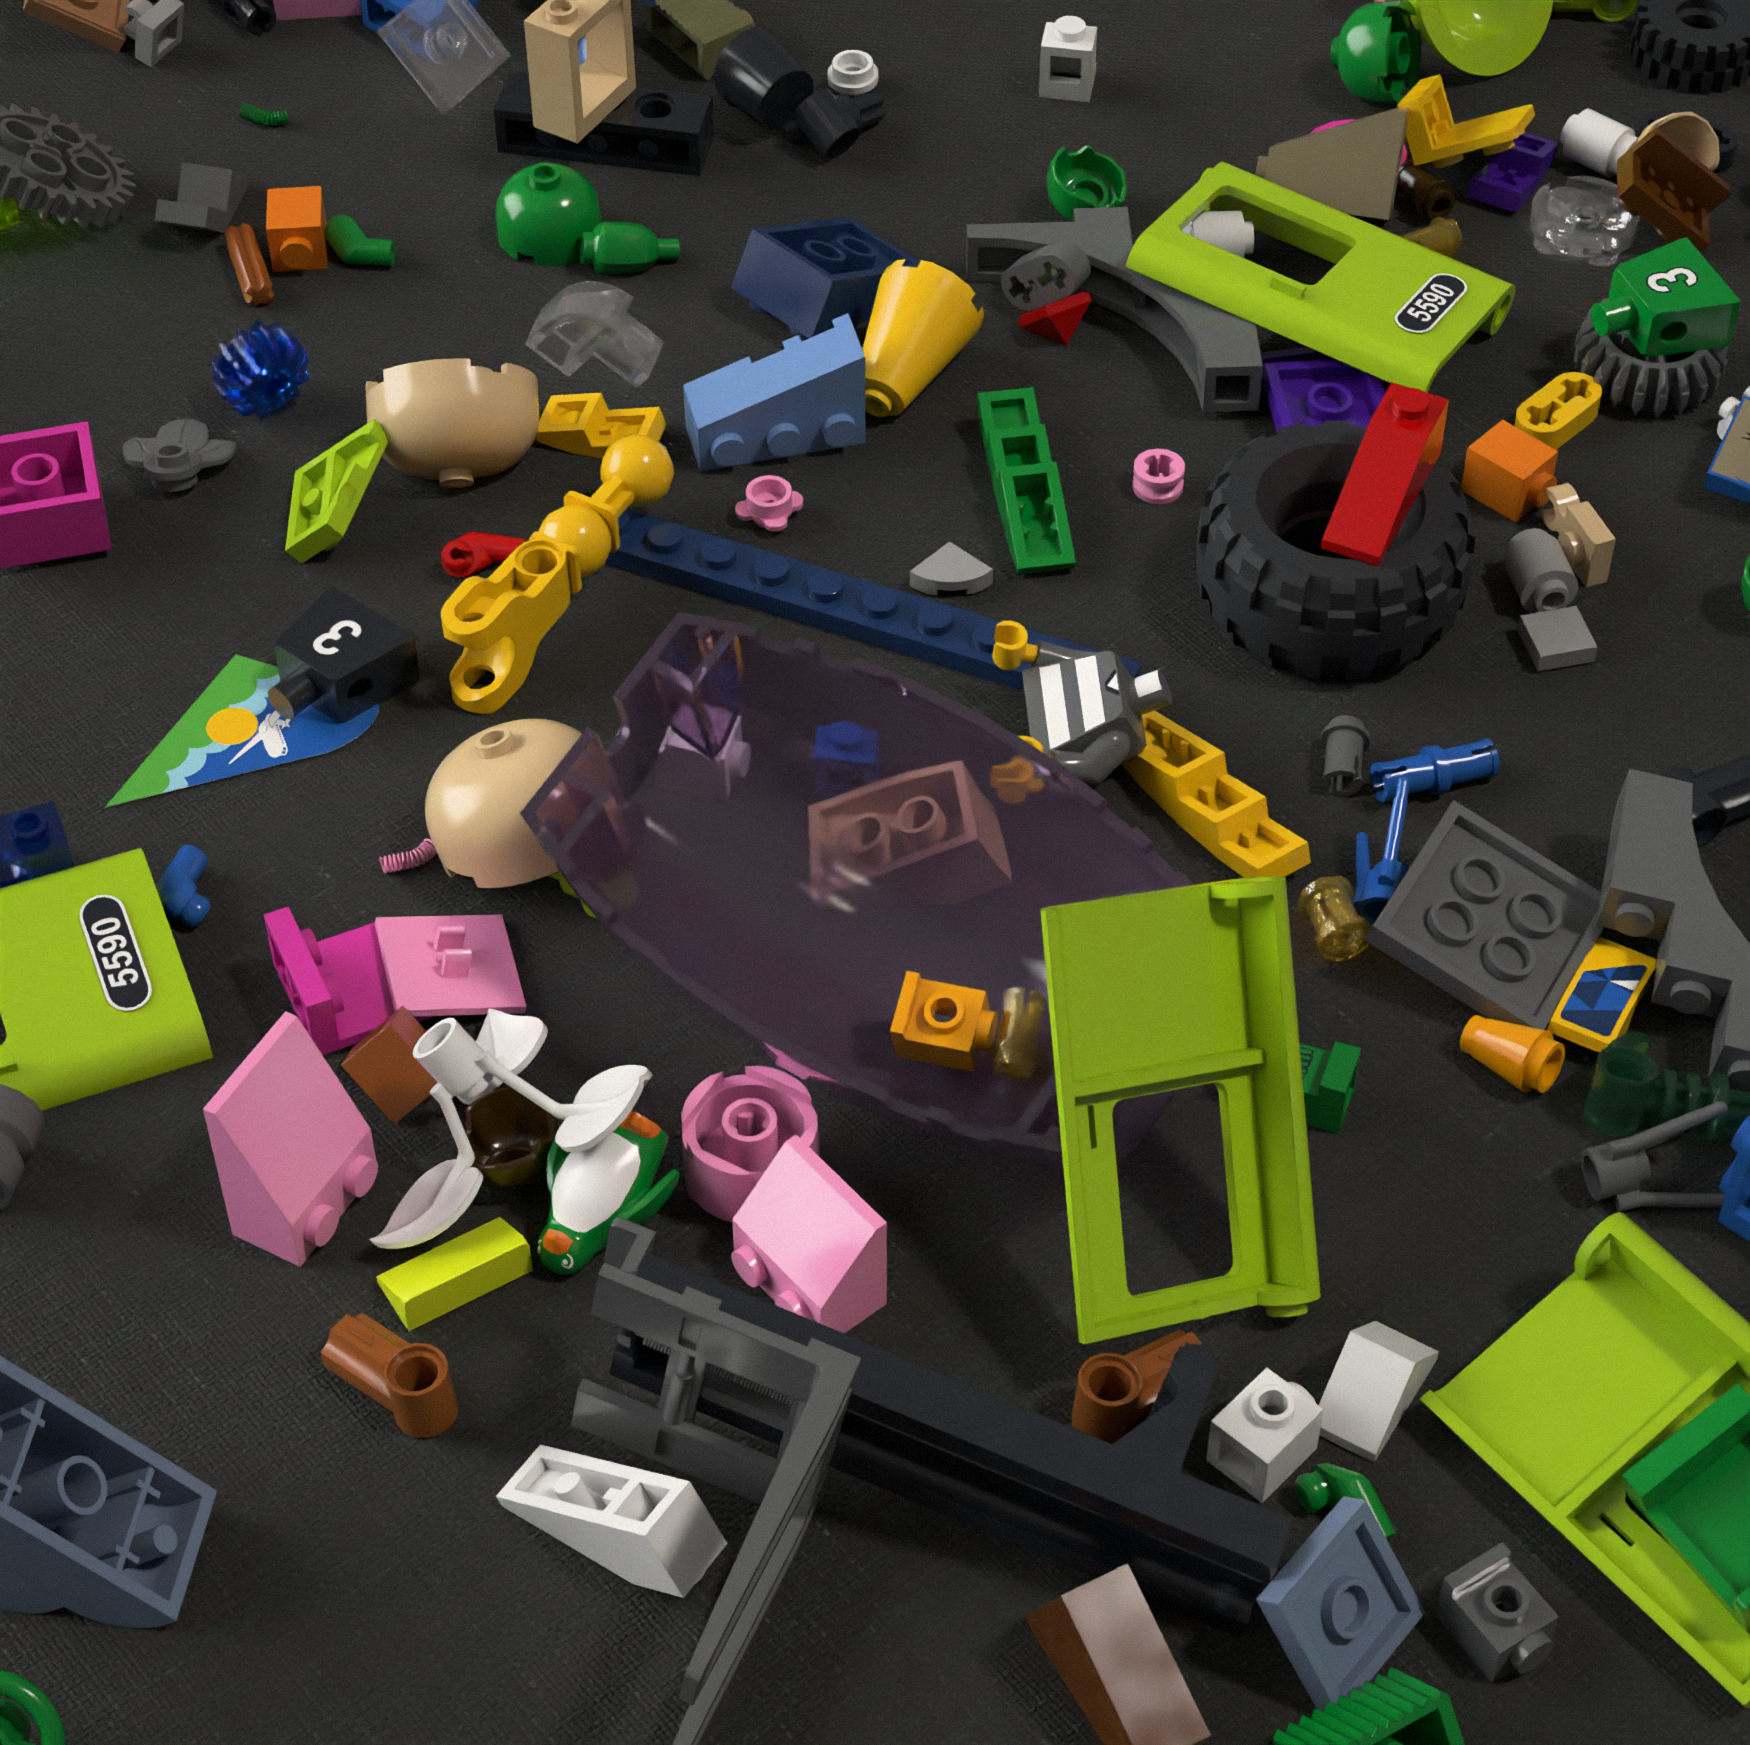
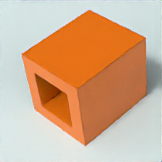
[266,186,327,272]
[1461,419,1559,523]

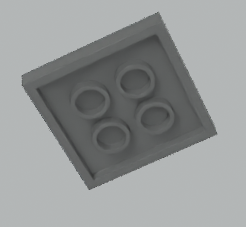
[1364,800,1604,1030]

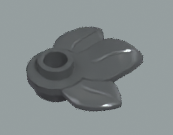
[123,419,237,492]

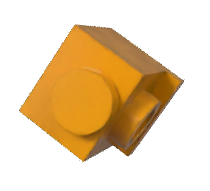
[890,971,998,1072]

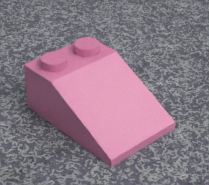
[203,1011,378,1267]

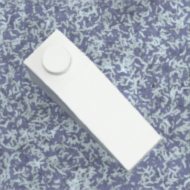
[496,1445,727,1598]

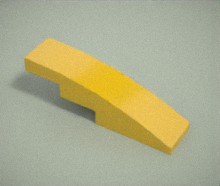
[1121,711,1311,878]

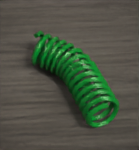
[239,103,288,126]

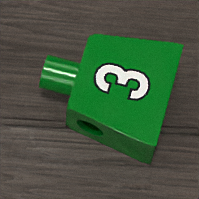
[1591,237,1741,357]

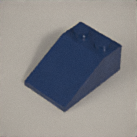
[731,217,920,340]

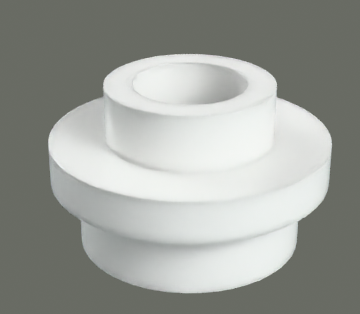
[827,50,879,97]

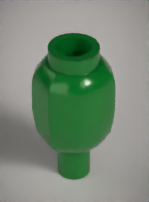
[580,222,680,275]

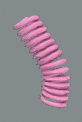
[379,839,437,874]

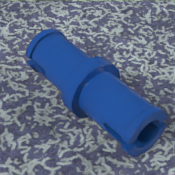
[1370,738,1500,802]

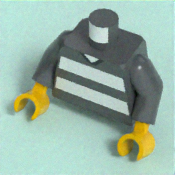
[992,621,1172,794]

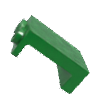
[1622,1383,1750,1633]

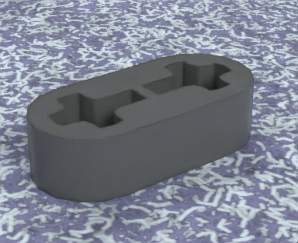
[1001,240,1091,311]

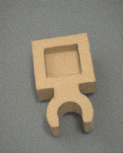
[1541,483,1616,587]

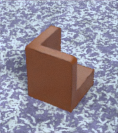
[341,1005,437,1122]

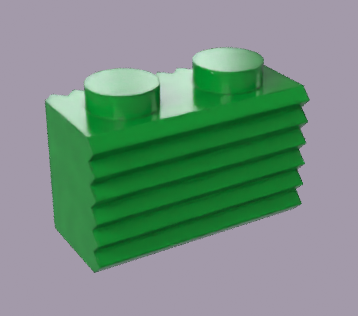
[1273,1667,1465,1745]

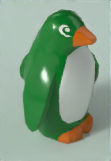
[537,1111,680,1275]

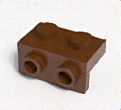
[1617,128,1731,253]

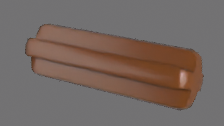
[224,223,274,307]

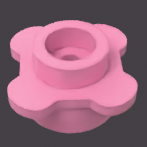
[735,475,803,531]

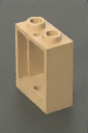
[524,0,636,144]

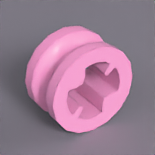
[1132,448,1185,505]

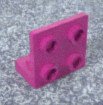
[264,906,434,1055]

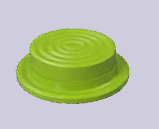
[1408,0,1553,76]

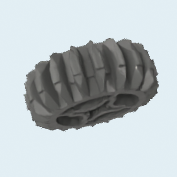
[1574,298,1728,418]

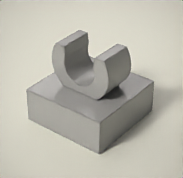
[124,0,184,67]

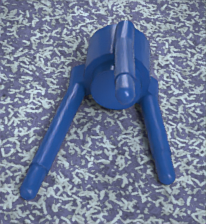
[1352,776,1410,924]

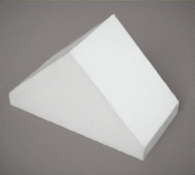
[1318,1321,1439,1463]

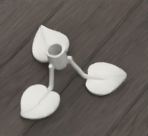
[369,1008,652,1249]

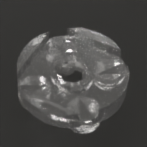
[1529,176,1640,267]

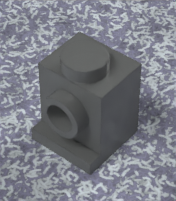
[1435,1542,1559,1683]

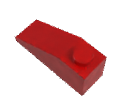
[1321,382,1449,567]

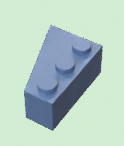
[683,313,866,472]

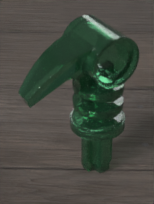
[1582,1032,1750,1141]

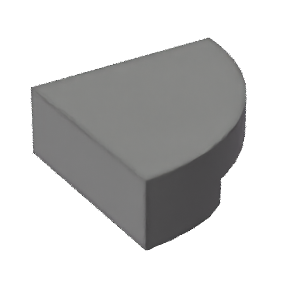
[910,541,993,595]

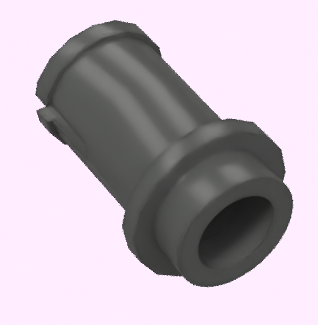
[1321,715,1370,796]

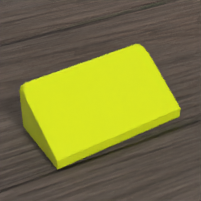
[376,1217,533,1331]

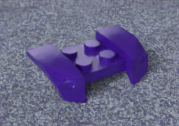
[1260,347,1386,433]

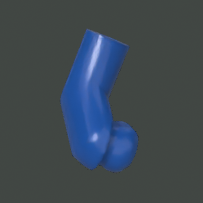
[156,845,211,928]

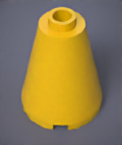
[862,259,985,417]

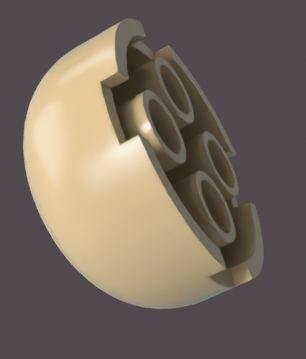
[365,358,539,488]
[425,719,621,888]

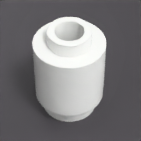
[1560,108,1638,178]
[1181,210,1254,258]

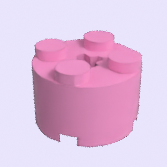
[681,1066,820,1222]

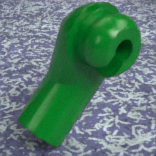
[325,214,396,267]
[1294,1462,1397,1540]

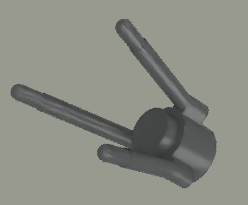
[1581,1101,1728,1212]

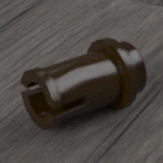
[1396,160,1455,220]

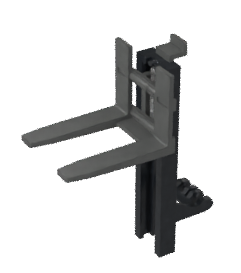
[571,1217,1294,1745]

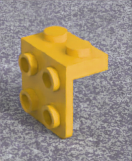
[1397,74,1535,168]

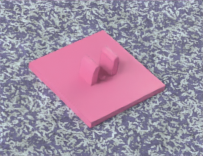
[375,914,527,1017]

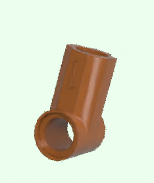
[321,1313,458,1438]
[1072,1329,1213,1444]

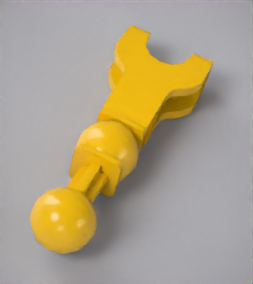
[441,434,674,714]

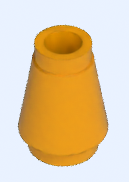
[1460,1015,1565,1093]

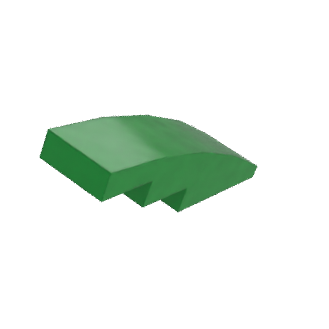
[976,387,1076,575]

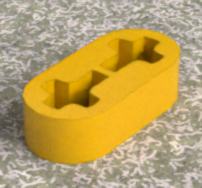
[1514,372,1602,450]

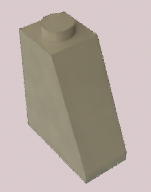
[1255,107,1409,220]

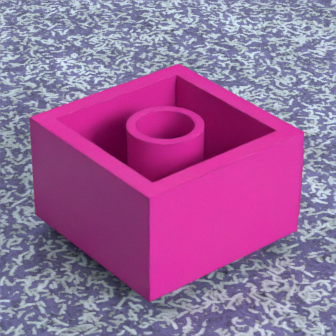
[0,421,112,569]

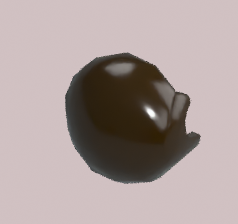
[457,1087,559,1190]

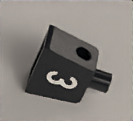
[268,586,420,722]

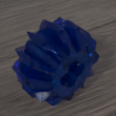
[210,320,310,418]

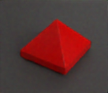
[1017,292,1092,345]

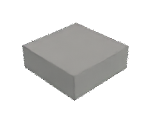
[1517,606,1598,671]

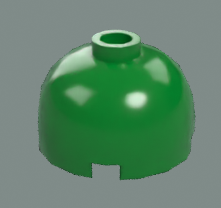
[1330,0,1422,105]
[495,162,602,266]

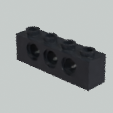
[494,72,714,176]

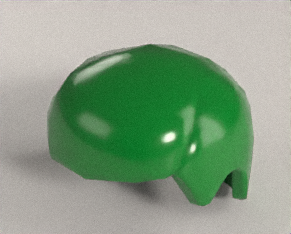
[1046,145,1128,222]

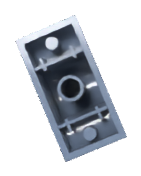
[0,1355,217,1628]

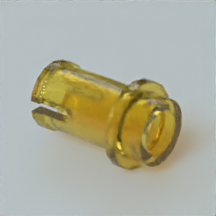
[1400,217,1462,258]
[989,988,1046,1079]

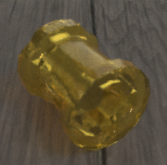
[1297,876,1371,962]

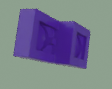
[1467,132,1560,213]

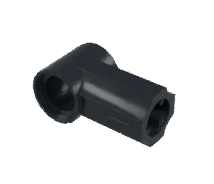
[1661,754,1750,848]

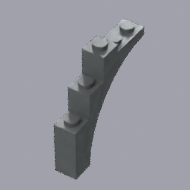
[966,207,1263,412]
[1596,768,1750,1094]

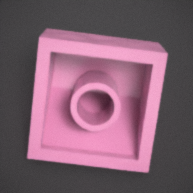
[731,1135,887,1334]

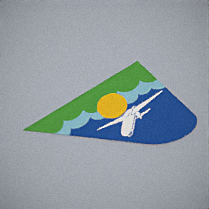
[105,654,379,808]

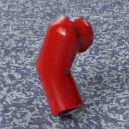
[441,531,527,578]

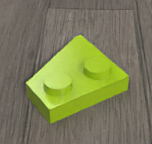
[285,419,389,564]

